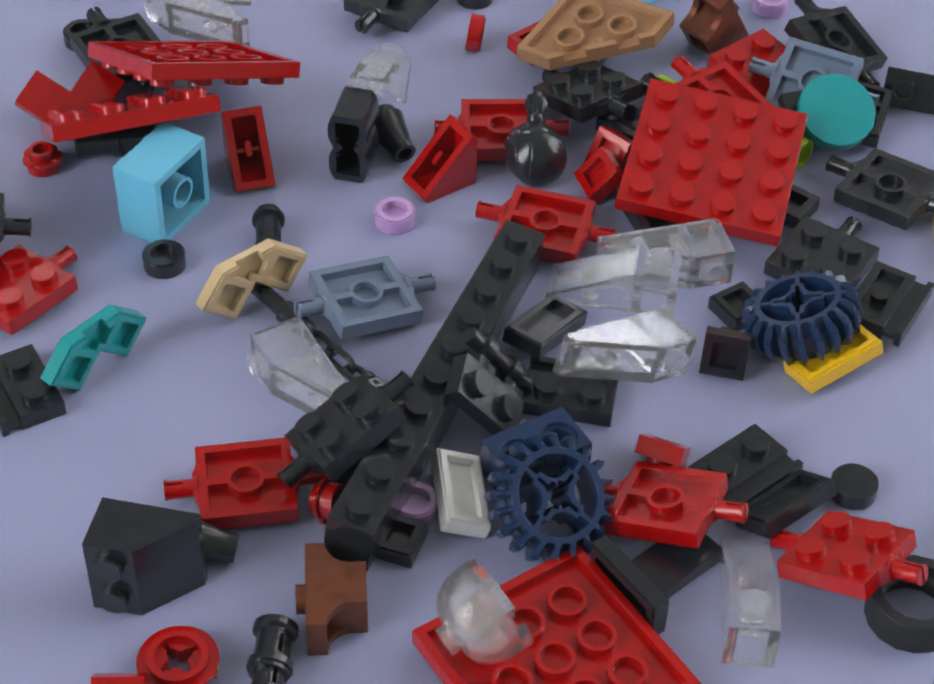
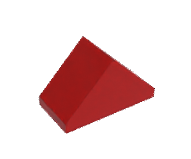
[221,106,276,193]
[402,115,478,203]

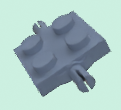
[748,37,880,109]
[293,255,436,340]

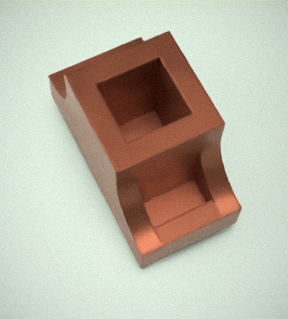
[679,0,749,55]
[295,543,368,656]

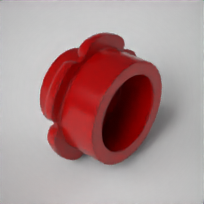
[22,141,63,178]
[308,478,346,525]

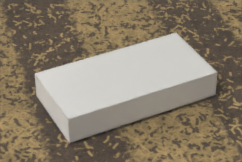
[430,448,492,539]

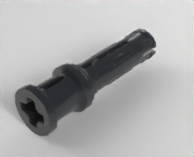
[246,614,299,684]

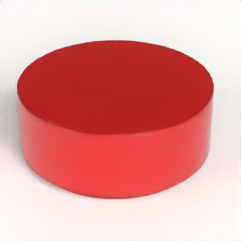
[465,13,486,52]

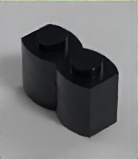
[327,86,379,183]

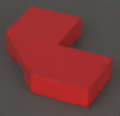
[15,60,125,121]

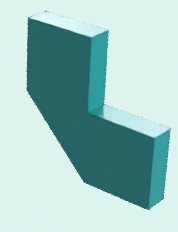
[40,304,147,390]

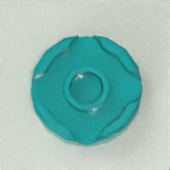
[796,73,876,151]

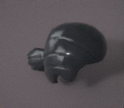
[504,91,568,188]

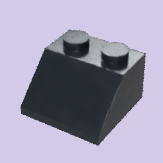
[82,497,208,615]

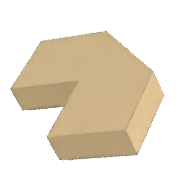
[195,238,308,320]

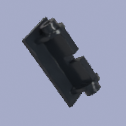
[884,66,934,114]

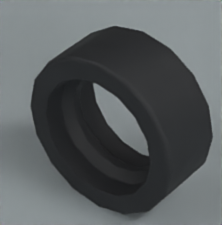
[864,555,934,653]

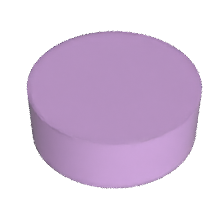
[751,0,789,19]
[374,197,415,235]
[400,481,438,524]

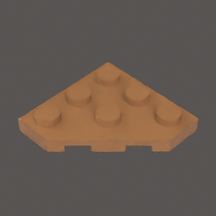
[516,0,675,70]

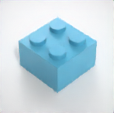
[113,122,211,243]

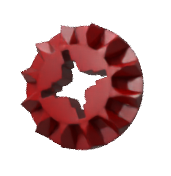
[136,626,220,684]

